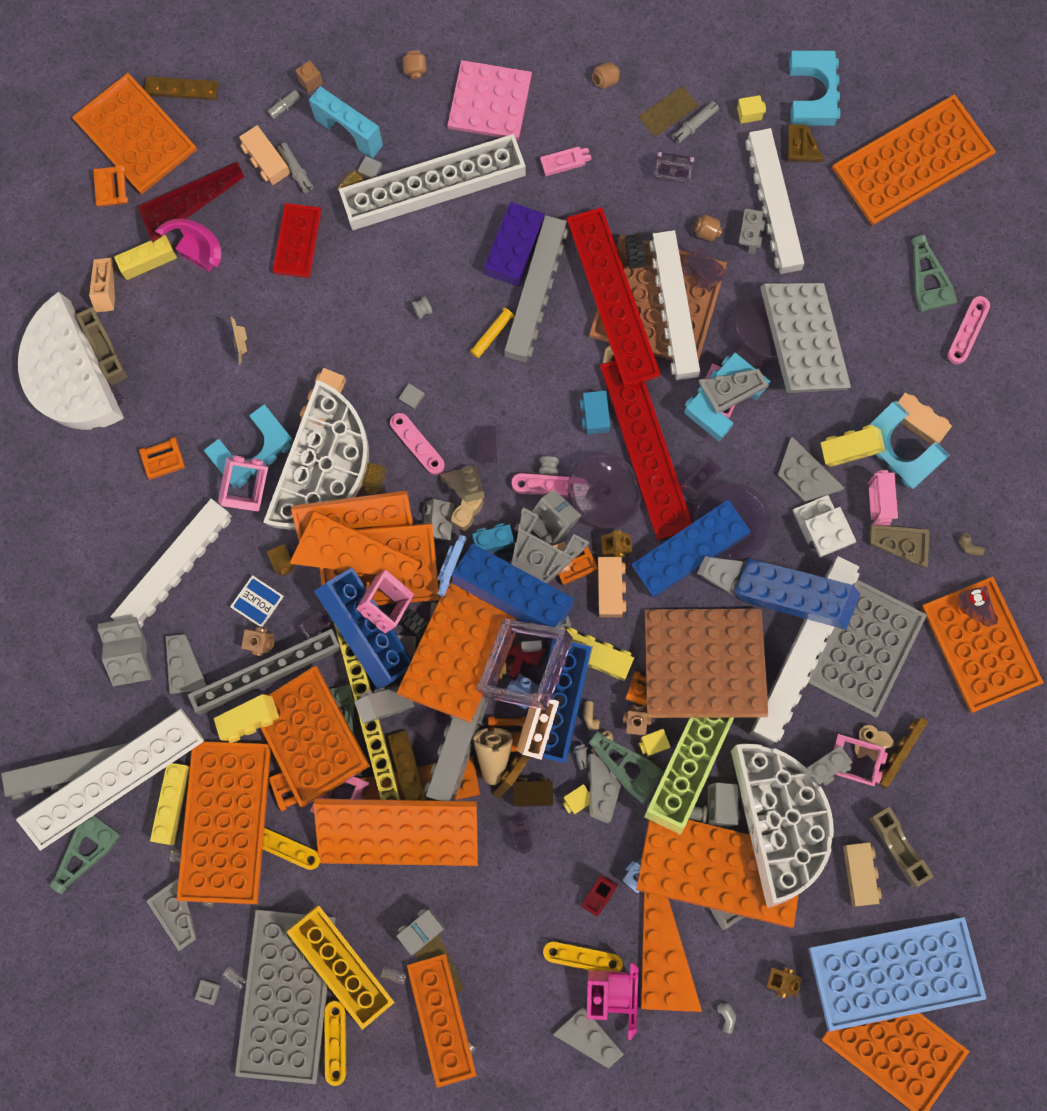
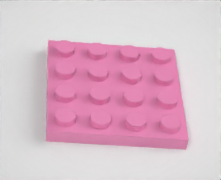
[448,60,532,140]

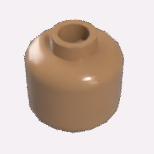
[402,51,427,79]
[592,62,620,89]
[693,215,722,242]

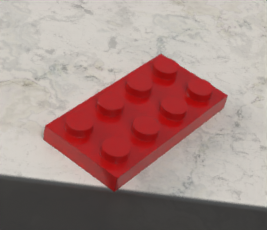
[273,203,322,279]

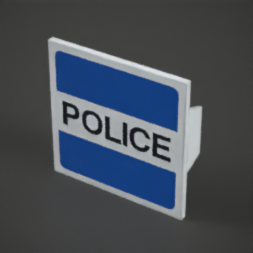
[230,575,284,627]

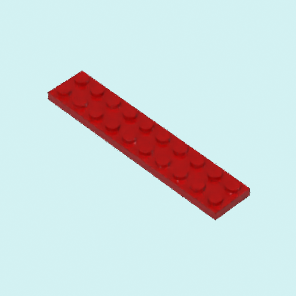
[567,207,661,388]
[600,361,692,541]

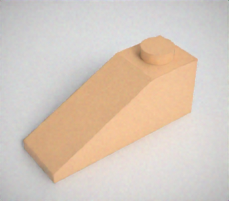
[89,258,115,312]

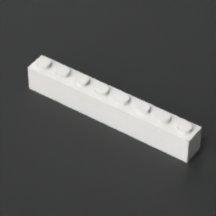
[746,128,804,274]
[649,230,700,380]
[111,499,232,628]

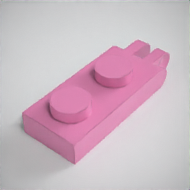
[540,147,592,177]

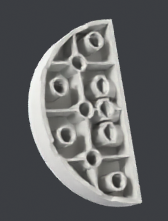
[18,292,124,430]
[263,380,369,530]
[731,744,834,908]

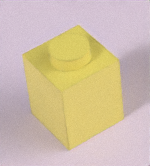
[737,95,766,124]
[639,729,671,757]
[563,784,589,815]

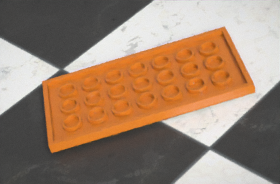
[832,94,996,226]
[397,560,516,723]
[177,742,271,905]
[314,799,478,866]
[636,820,799,928]

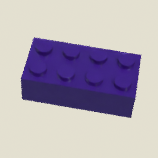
[484,202,545,287]

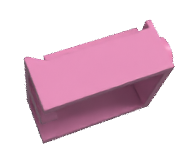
[868,470,898,526]

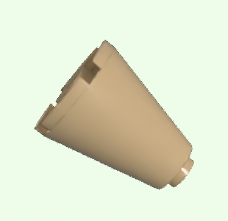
[473,728,513,785]

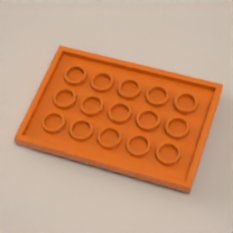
[72,73,197,195]
[320,523,440,610]
[921,577,1044,713]
[260,666,370,808]
[821,1013,970,1111]

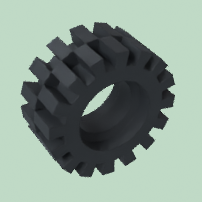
[625,234,646,269]
[399,607,428,639]

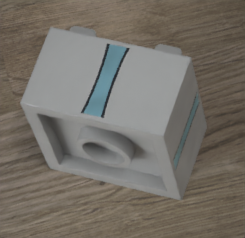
[532,490,582,546]
[396,909,445,956]

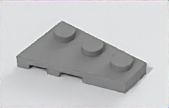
[698,369,768,414]
[697,556,747,597]
[166,634,208,695]
[588,754,626,824]
[146,878,197,951]
[553,1007,624,1069]

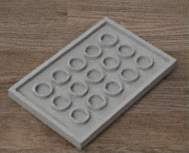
[760,283,851,393]
[807,580,927,719]

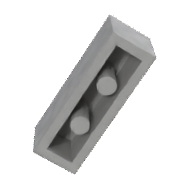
[355,684,415,724]

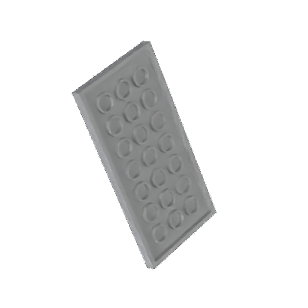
[235,910,336,1084]

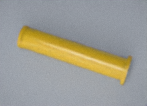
[470,308,515,358]

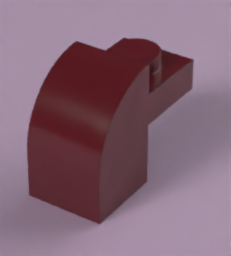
[506,643,545,680]
[581,873,618,917]

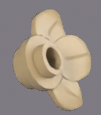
[855,725,894,762]

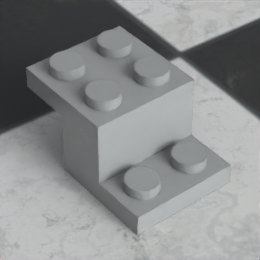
[98,617,151,686]

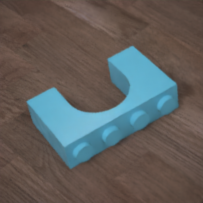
[789,51,840,126]
[309,86,383,159]
[684,353,770,442]
[870,401,950,489]
[204,404,293,489]

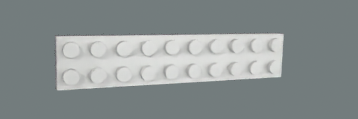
[16,708,204,851]

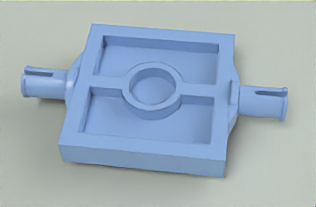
[437,535,467,596]

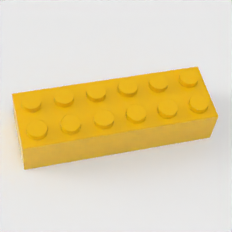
[286,905,395,1030]

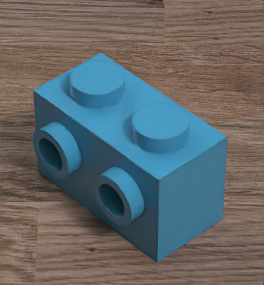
[580,391,610,434]
[472,523,515,553]

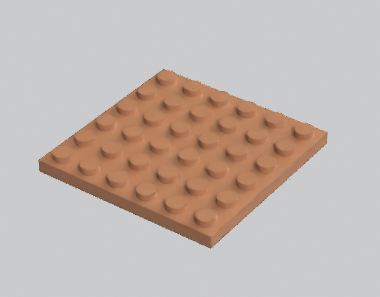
[589,234,727,362]
[645,609,768,718]

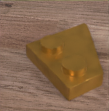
[788,124,824,162]
[493,755,531,799]

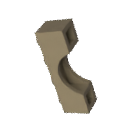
[76,307,129,386]
[868,806,934,887]

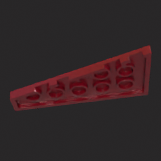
[137,162,245,243]

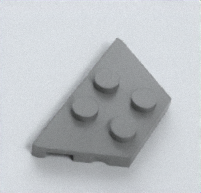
[777,437,844,503]

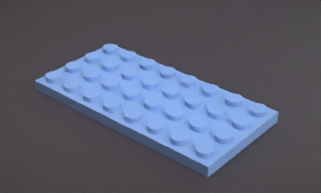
[808,917,986,1031]

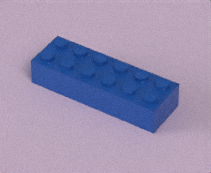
[631,499,751,598]
[452,544,574,638]
[734,558,861,630]
[314,567,412,689]
[540,637,593,763]

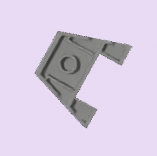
[512,507,590,584]

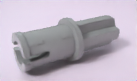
[267,90,301,120]

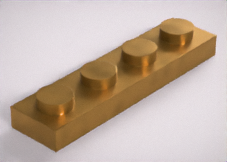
[145,76,219,100]
[877,717,928,789]
[388,730,426,801]

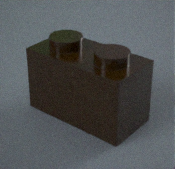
[513,778,553,807]

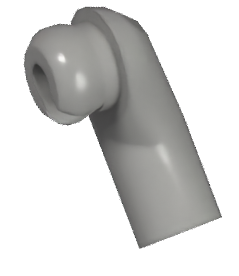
[717,1003,736,1034]

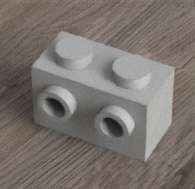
[807,746,853,786]
[708,783,740,827]

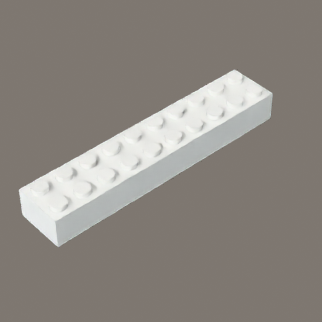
[339,134,526,231]
[749,556,860,745]

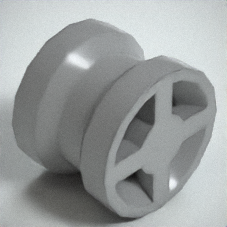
[412,296,433,319]
[539,456,559,476]

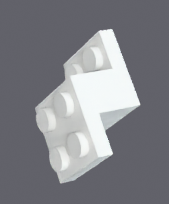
[793,495,856,558]

